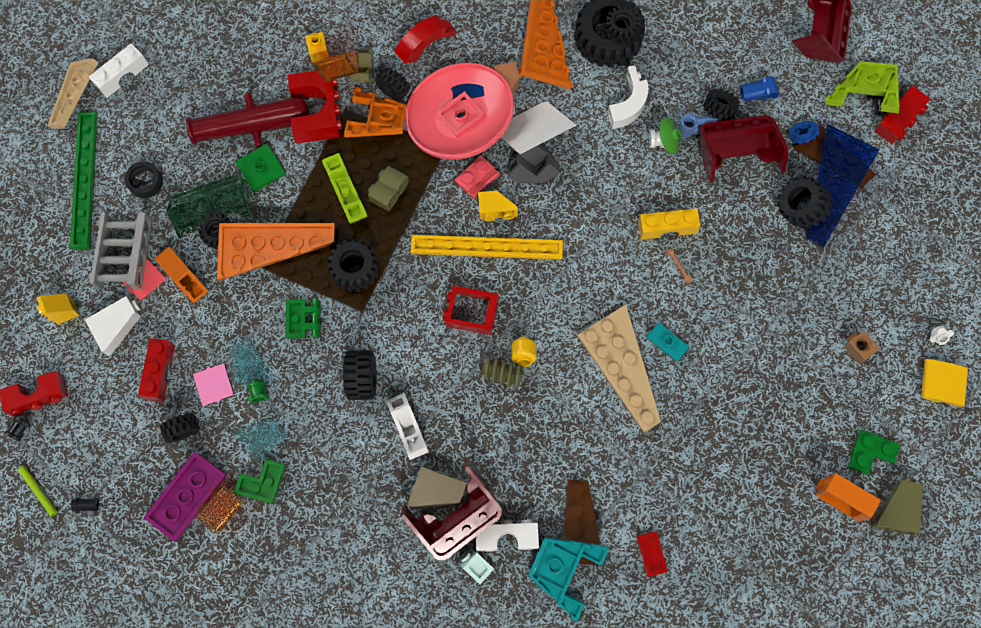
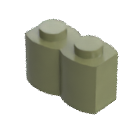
[368,166,409,211]

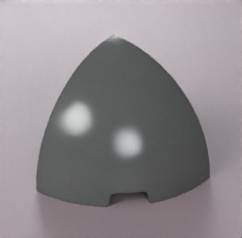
[508,143,560,184]

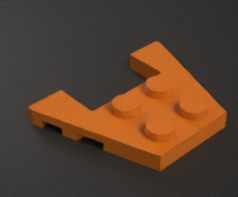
[344,87,407,137]

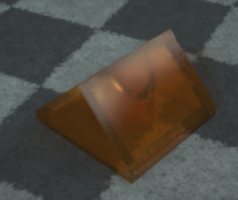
[312,49,359,82]

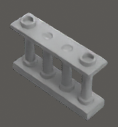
[89,212,152,290]

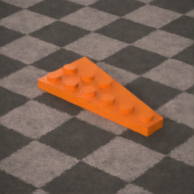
[519,0,573,90]
[217,223,335,281]

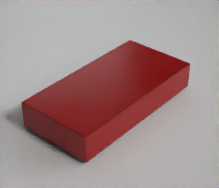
[636,531,668,577]

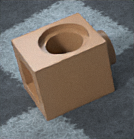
[844,331,880,364]

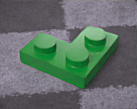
[847,430,900,475]
[234,460,286,505]

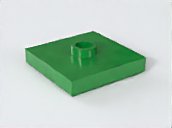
[235,144,286,193]

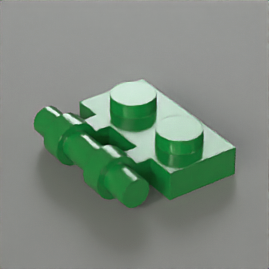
[285,299,321,339]

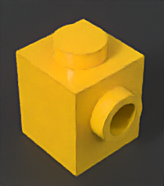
[305,32,330,63]

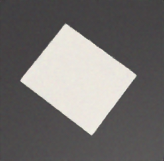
[501,102,576,154]

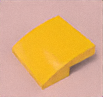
[921,359,968,407]

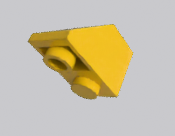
[478,191,518,222]
[36,294,79,325]

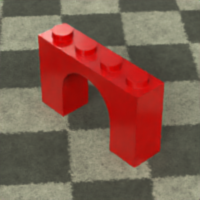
[288,68,342,144]

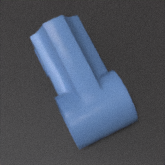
[678,114,717,137]

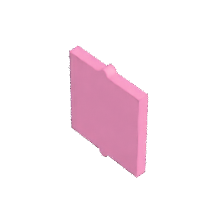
[193,363,234,406]

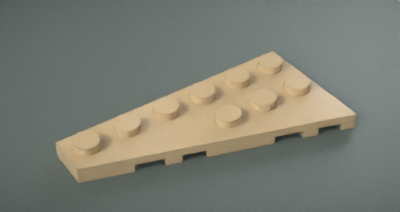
[577,305,661,433]

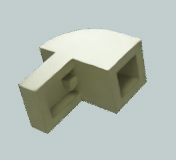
[350,48,374,83]

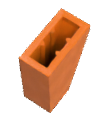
[154,247,209,303]

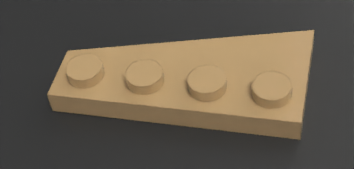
[48,58,98,129]

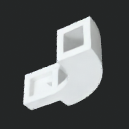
[386,393,428,460]

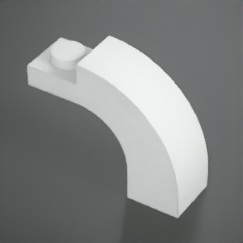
[608,65,648,129]

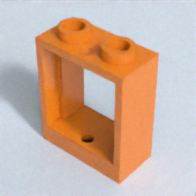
[815,473,881,522]

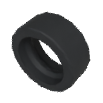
[124,162,163,198]

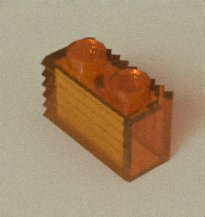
[196,485,245,534]

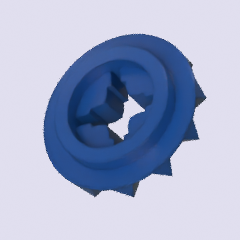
[789,121,819,145]

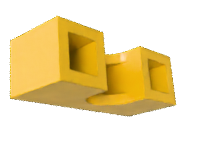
[638,208,700,240]

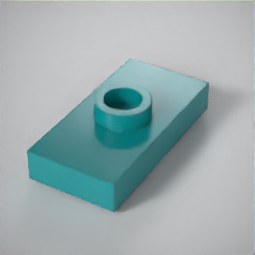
[646,323,690,362]

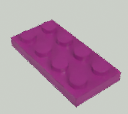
[143,451,228,542]

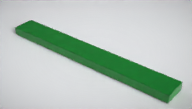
[70,111,98,250]

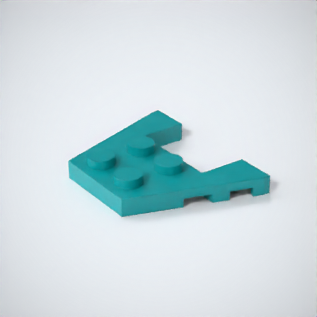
[528,537,610,622]

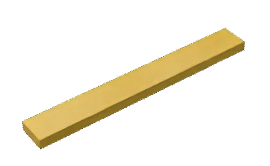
[411,235,563,260]

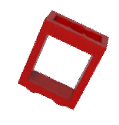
[442,286,499,335]

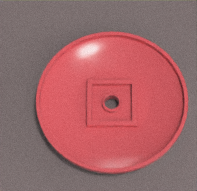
[405,63,514,160]

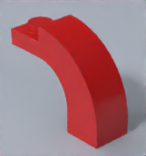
[394,15,456,64]

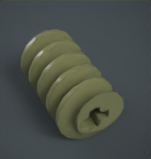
[480,355,524,390]

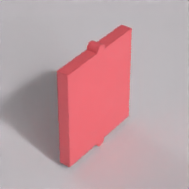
[123,259,166,301]

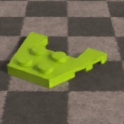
[825,61,899,113]

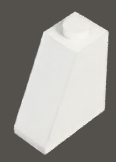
[85,296,141,356]

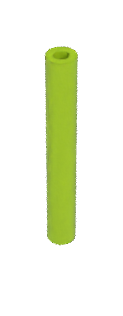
[18,466,58,517]

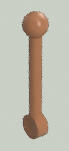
[667,249,692,283]

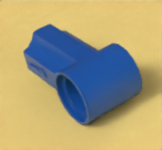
[740,76,779,102]

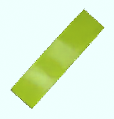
[322,153,368,224]

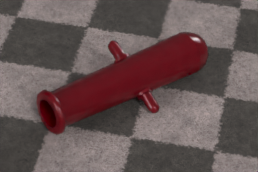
[186,92,309,147]

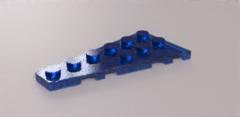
[806,124,880,248]

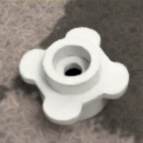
[930,326,954,345]

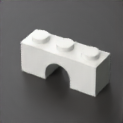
[89,43,149,98]
[476,519,539,552]

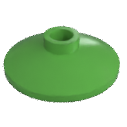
[660,117,682,154]

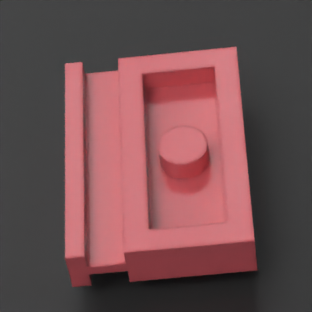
[455,156,500,199]

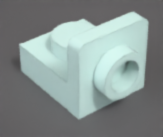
[458,548,494,584]

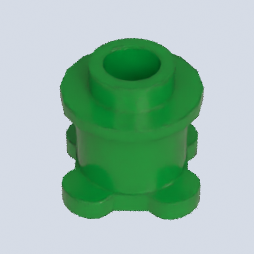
[246,379,269,403]

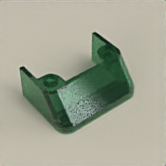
[167,174,252,239]

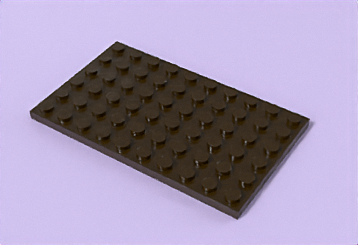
[261,110,441,313]

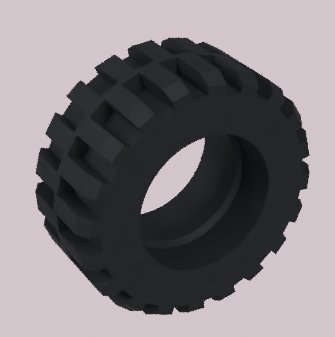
[575,0,645,68]

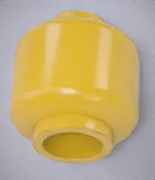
[511,336,537,367]

